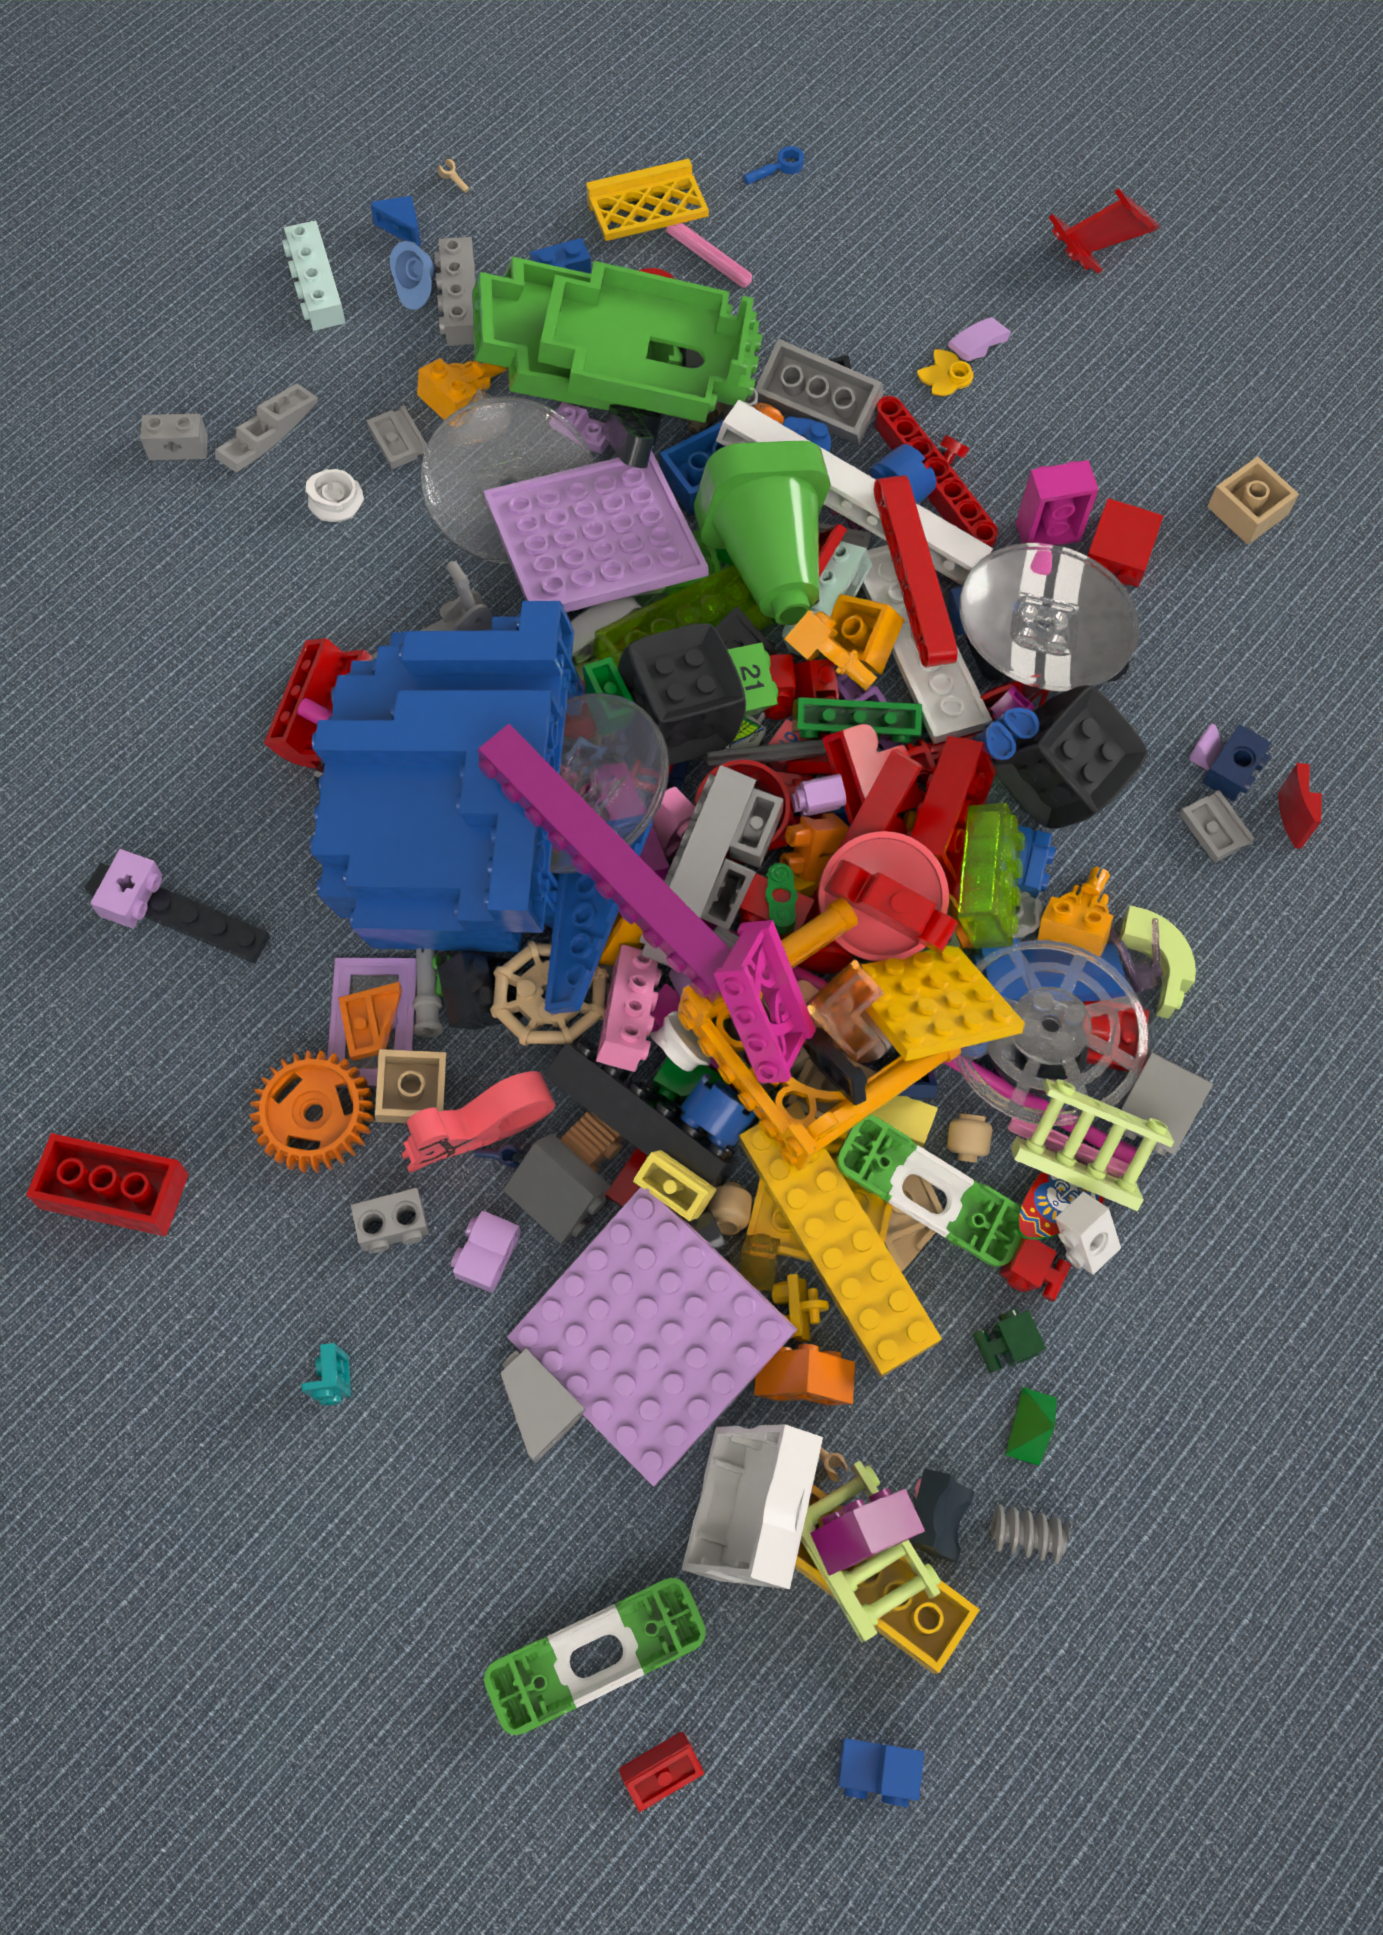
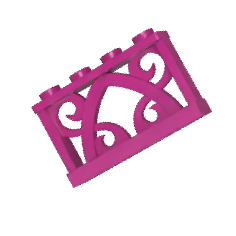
[714,920,816,1083]

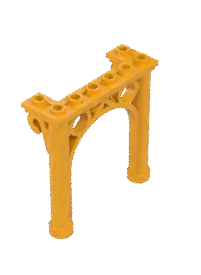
[677,898,961,1172]

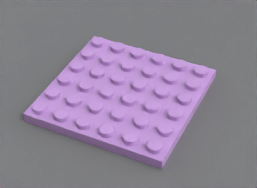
[483,450,709,612]
[507,1187,798,1487]

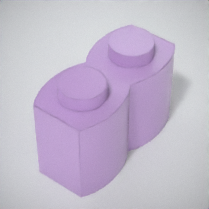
[791,774,846,816]
[451,1211,521,1293]

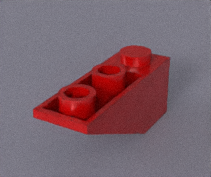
[794,660,839,740]

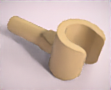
[437,159,469,193]
[819,1447,848,1482]

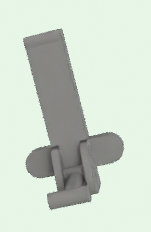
[371,561,493,661]

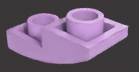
[948,317,1011,361]
[549,402,609,454]

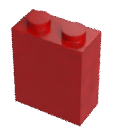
[1085,498,1164,587]

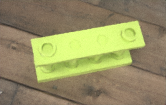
[1011,1079,1174,1211]
[801,1461,941,1643]

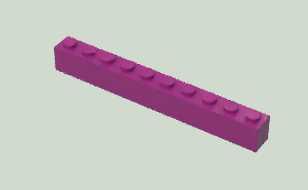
[478,724,731,1003]

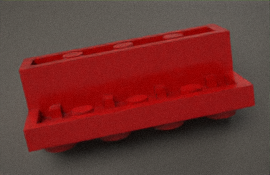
[264,638,372,768]

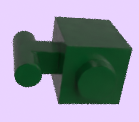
[973,1309,1046,1373]

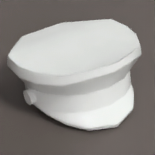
[305,469,364,522]
[650,1011,711,1071]

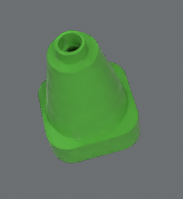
[694,441,831,625]

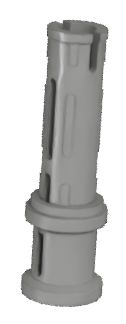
[413,948,443,1038]

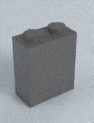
[503,1133,611,1244]

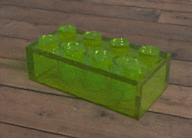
[958,803,1025,949]

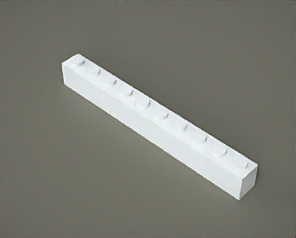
[716,400,993,585]

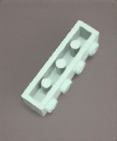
[282,220,346,331]
[782,541,872,660]

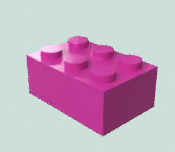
[1015,460,1099,548]

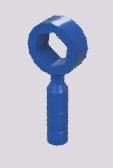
[743,146,804,185]

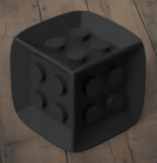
[617,624,746,768]
[992,685,1148,829]

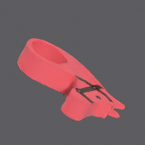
[402,1071,555,1173]

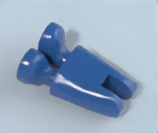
[972,707,1039,760]

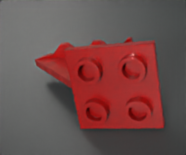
[1048,188,1160,274]

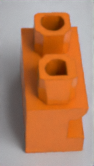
[780,813,849,882]

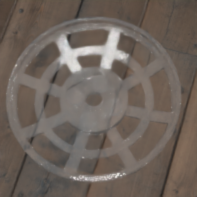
[955,940,1148,1126]

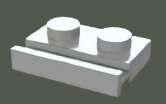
[366,405,430,469]
[1179,790,1255,863]

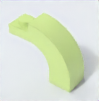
[1117,905,1196,1019]

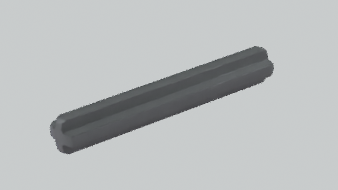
[706,739,827,769]

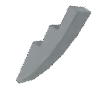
[215,383,318,473]

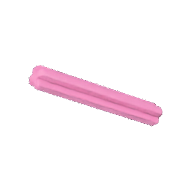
[666,223,752,288]
[1008,1113,1129,1178]

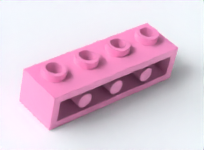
[596,944,662,1072]

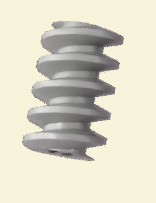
[990,1504,1070,1565]

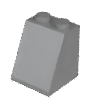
[1119,1050,1213,1156]

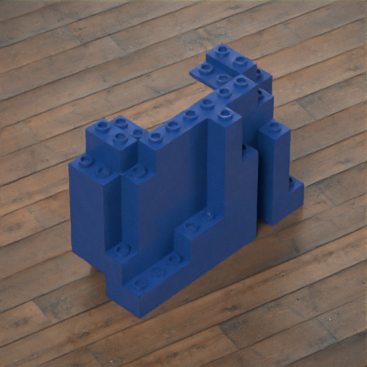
[310,601,585,952]

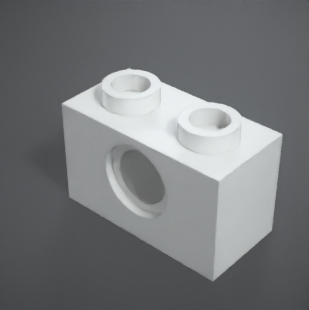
[1055,1191,1121,1275]

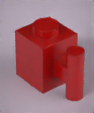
[999,1237,1071,1302]

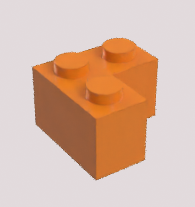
[754,1344,855,1406]

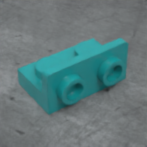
[301,1343,351,1406]

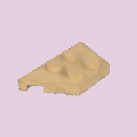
[884,1174,943,1272]

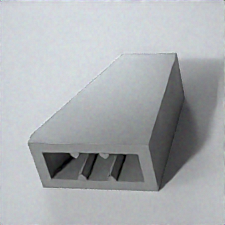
[700,859,756,930]
[500,1348,585,1464]

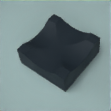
[909,1468,975,1563]

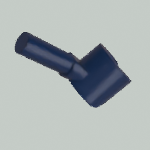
[475,1145,524,1169]

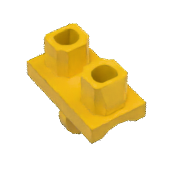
[772,1274,829,1342]

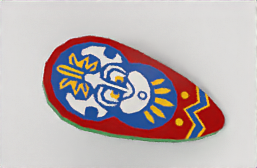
[1017,1160,1104,1240]

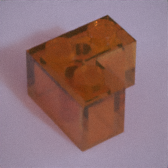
[805,959,884,1062]

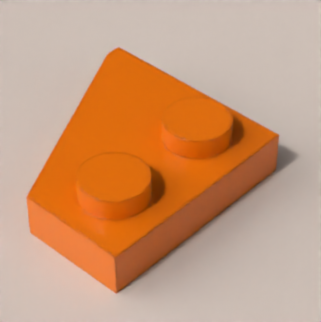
[338,981,402,1061]

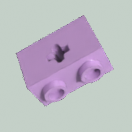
[90,849,162,929]

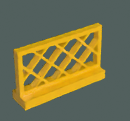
[586,158,709,241]

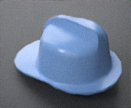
[390,240,434,310]

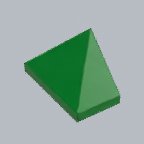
[1005,1387,1057,1466]

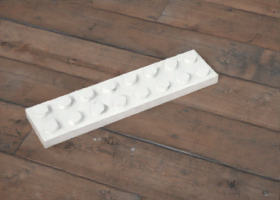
[861,545,992,744]

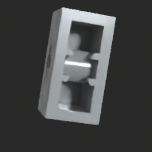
[140,414,208,460]

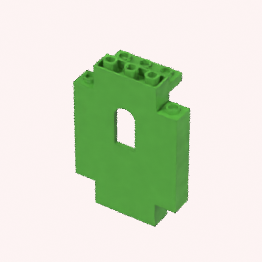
[472,256,682,411]
[538,261,763,423]

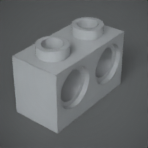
[350,1188,430,1253]

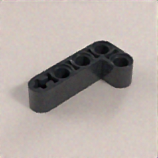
[604,404,662,468]

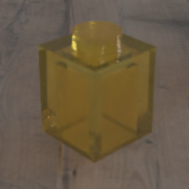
[740,1233,780,1291]

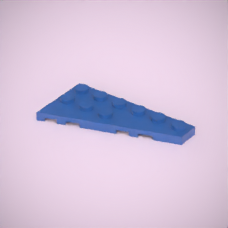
[544,815,654,1015]

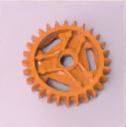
[249,1050,375,1173]

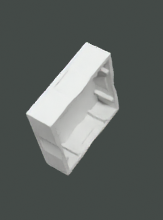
[682,1424,823,1589]

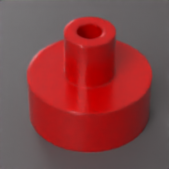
[940,434,970,465]

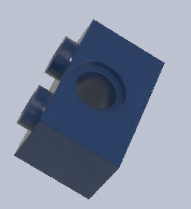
[1202,724,1272,801]

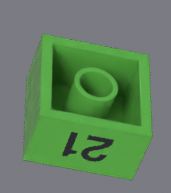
[728,642,778,717]

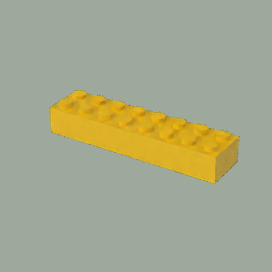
[739,1102,942,1378]

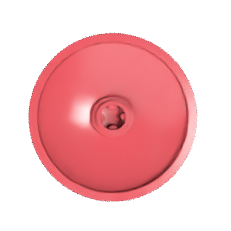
[817,831,949,962]

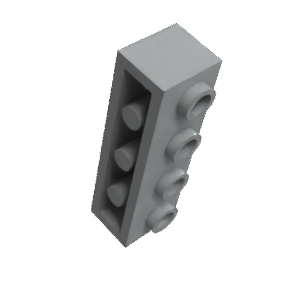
[434,237,476,346]

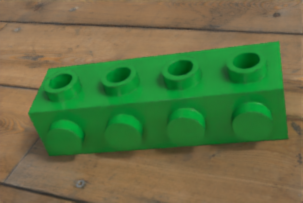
[792,698,922,743]

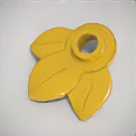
[917,349,973,396]

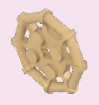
[490,941,609,1046]

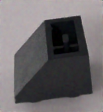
[437,952,523,1030]

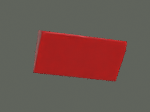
[619,1731,705,1813]

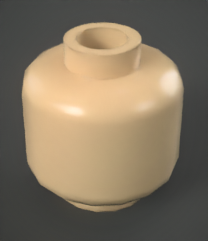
[947,1114,993,1163]
[707,1182,752,1235]

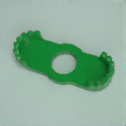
[765,863,798,936]

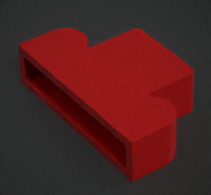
[822,724,923,836]
[823,860,958,953]

